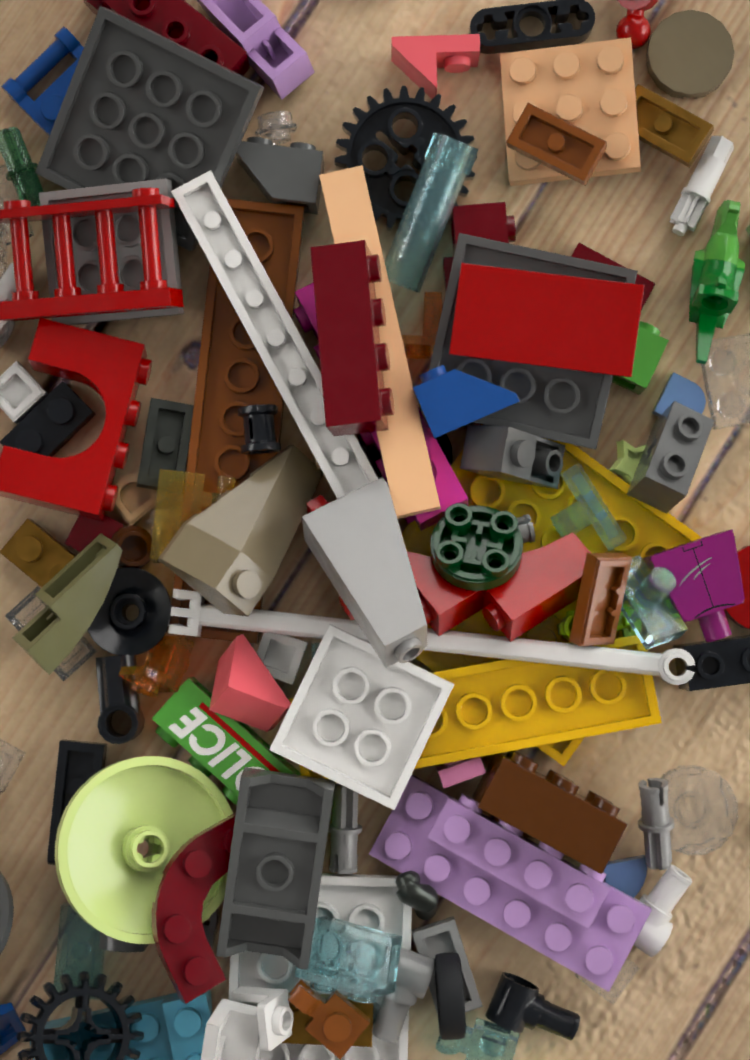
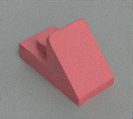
[391,34,480,99]

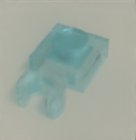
[436,1018,520,1060]

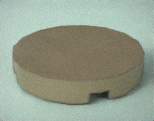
[646,10,735,99]

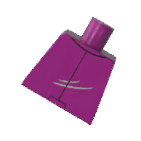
[642,529,745,642]

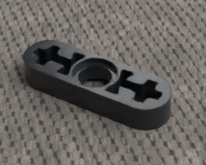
[469,0,595,54]

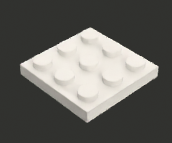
[269,624,454,810]

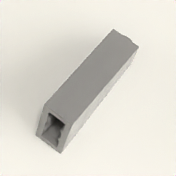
[302,477,427,668]

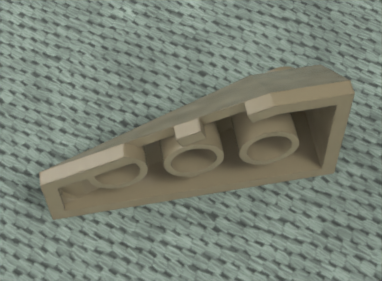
[158,445,323,616]

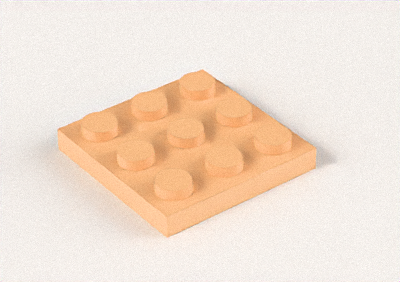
[500,37,641,186]

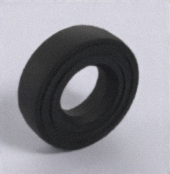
[434,952,466,1040]

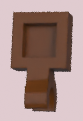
[288,978,370,1060]

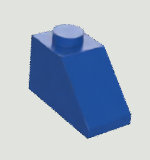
[413,365,520,438]

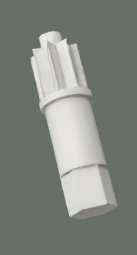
[670,136,734,236]

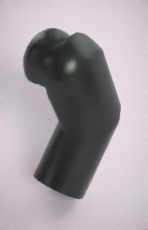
[395,871,438,920]

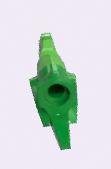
[689,200,745,364]

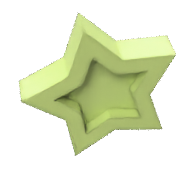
[609,440,646,485]

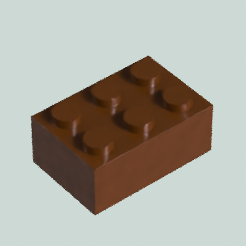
[472,750,628,874]

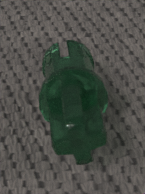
[0,127,44,207]

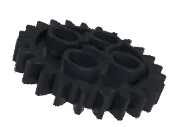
[335,86,477,233]

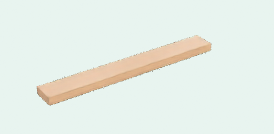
[319,165,441,519]

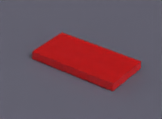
[449,263,645,377]

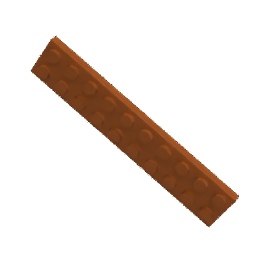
[169,199,305,644]

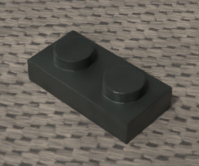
[136,398,194,494]

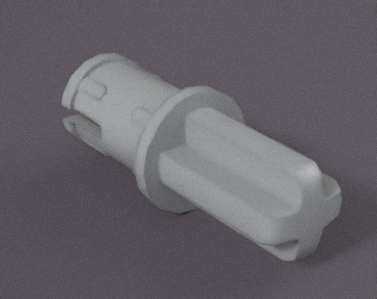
[638,778,674,870]
[328,783,362,874]

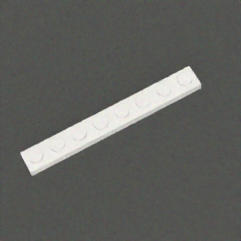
[171,170,378,499]

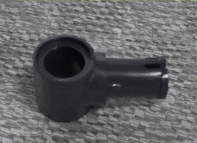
[485,972,580,1041]

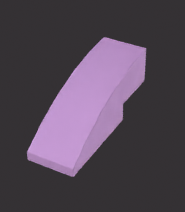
[197,0,315,100]

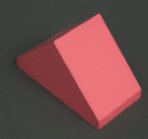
[209,634,291,732]

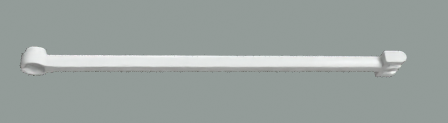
[168,589,695,685]

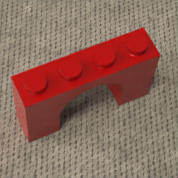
[0,318,152,522]

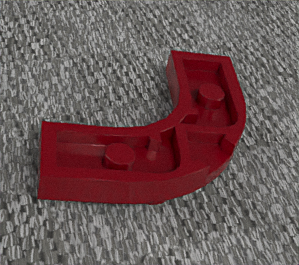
[152,813,236,1004]

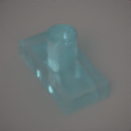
[551,463,627,551]
[621,555,688,650]

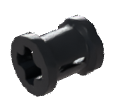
[238,404,281,455]

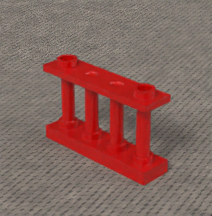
[0,187,184,321]

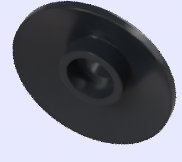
[88,567,172,656]

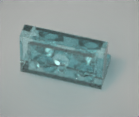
[295,916,402,1003]

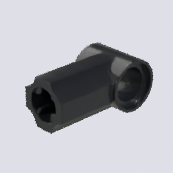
[96,654,145,744]

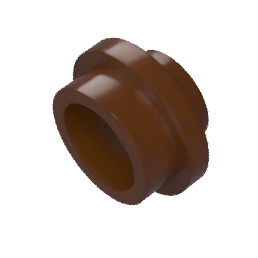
[111,525,154,568]

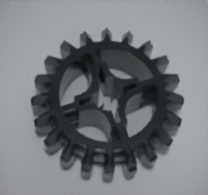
[16,971,144,1060]

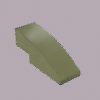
[12,533,123,675]

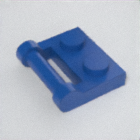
[1,26,84,136]

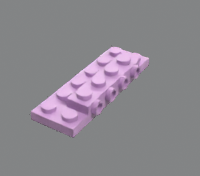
[369,775,652,992]

